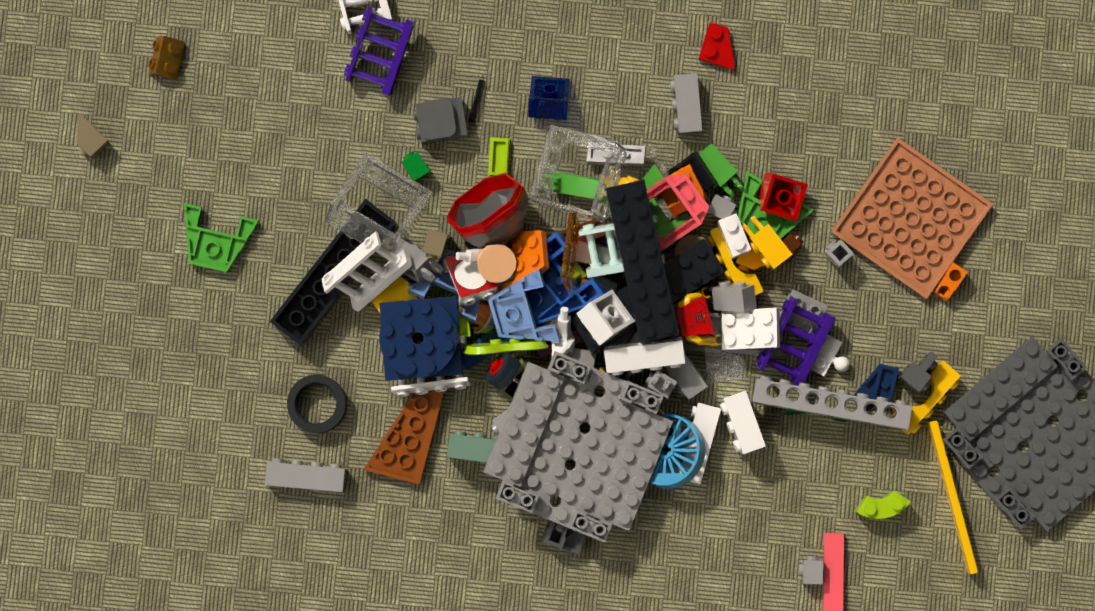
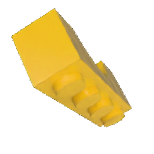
[707,227,764,296]
[891,360,961,434]

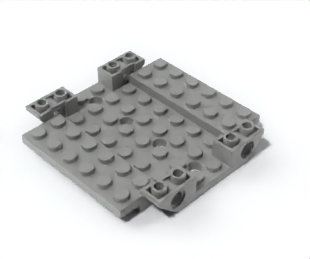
[483,351,673,542]

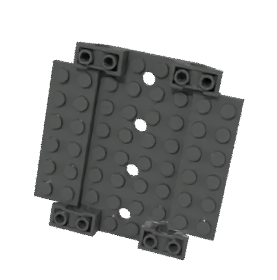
[943,336,1095,532]

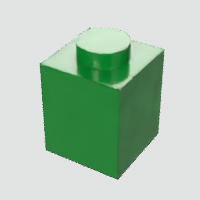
[401,151,431,183]

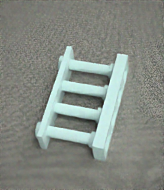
[579,215,665,278]

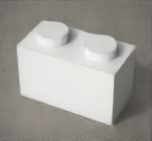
[717,213,751,259]

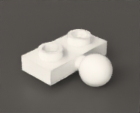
[811,335,850,377]

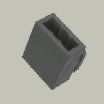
[413,97,468,145]

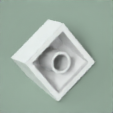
[576,290,635,346]

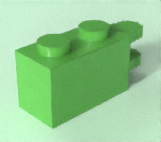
[699,143,744,198]

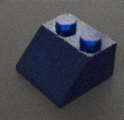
[528,76,570,120]

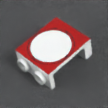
[442,248,497,306]

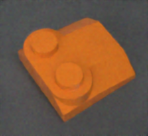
[656,164,709,217]

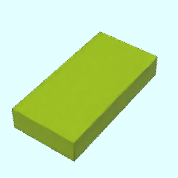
[488,137,510,177]

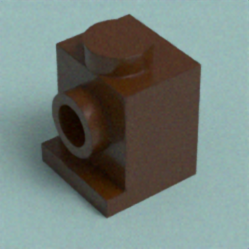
[782,233,803,264]

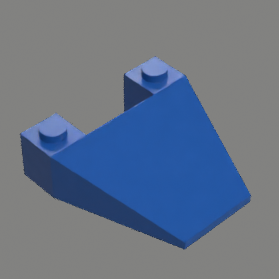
[526,232,607,325]

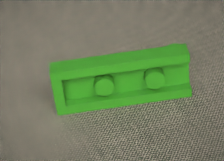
[551,172,604,200]

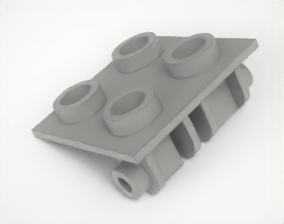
[779,289,828,333]

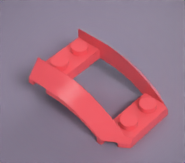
[647,174,709,251]

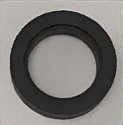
[287,375,347,433]

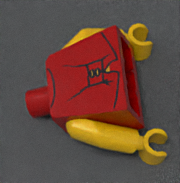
[676,287,722,347]

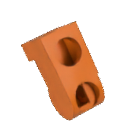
[933,262,968,301]

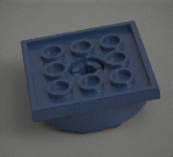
[379,296,463,381]

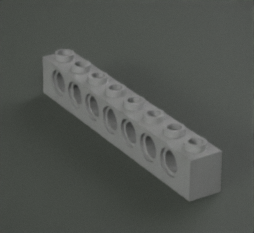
[751,376,912,430]

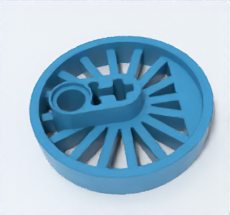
[649,414,705,489]

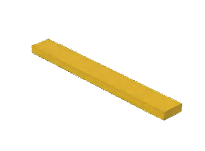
[927,421,978,574]

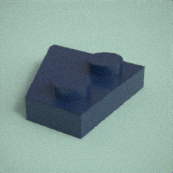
[853,364,899,402]

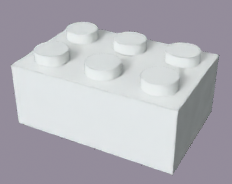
[720,391,766,455]

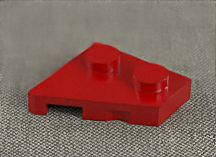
[698,22,735,70]

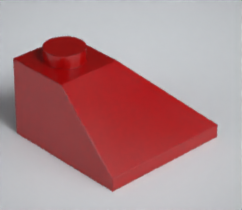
[760,172,808,221]

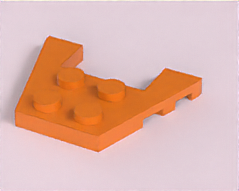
[499,230,549,292]

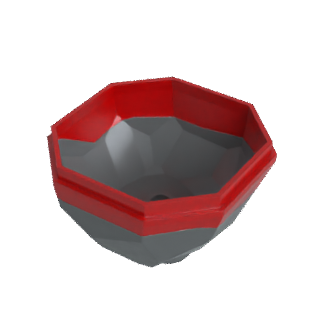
[447,173,529,249]

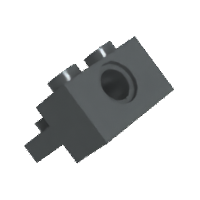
[897,351,938,393]
[541,503,586,555]

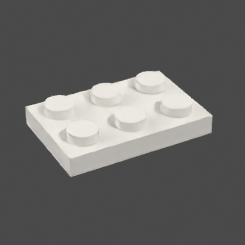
[722,308,780,350]

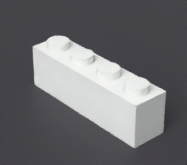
[604,337,685,375]
[676,403,721,484]

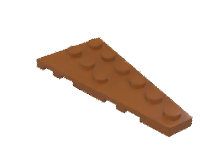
[363,376,449,485]

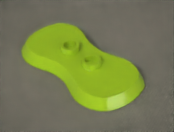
[463,338,549,355]

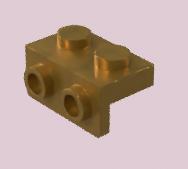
[148,36,185,79]

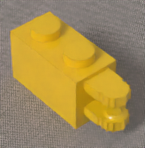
[742,216,793,270]

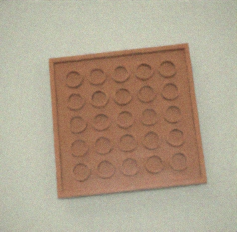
[830,137,993,299]

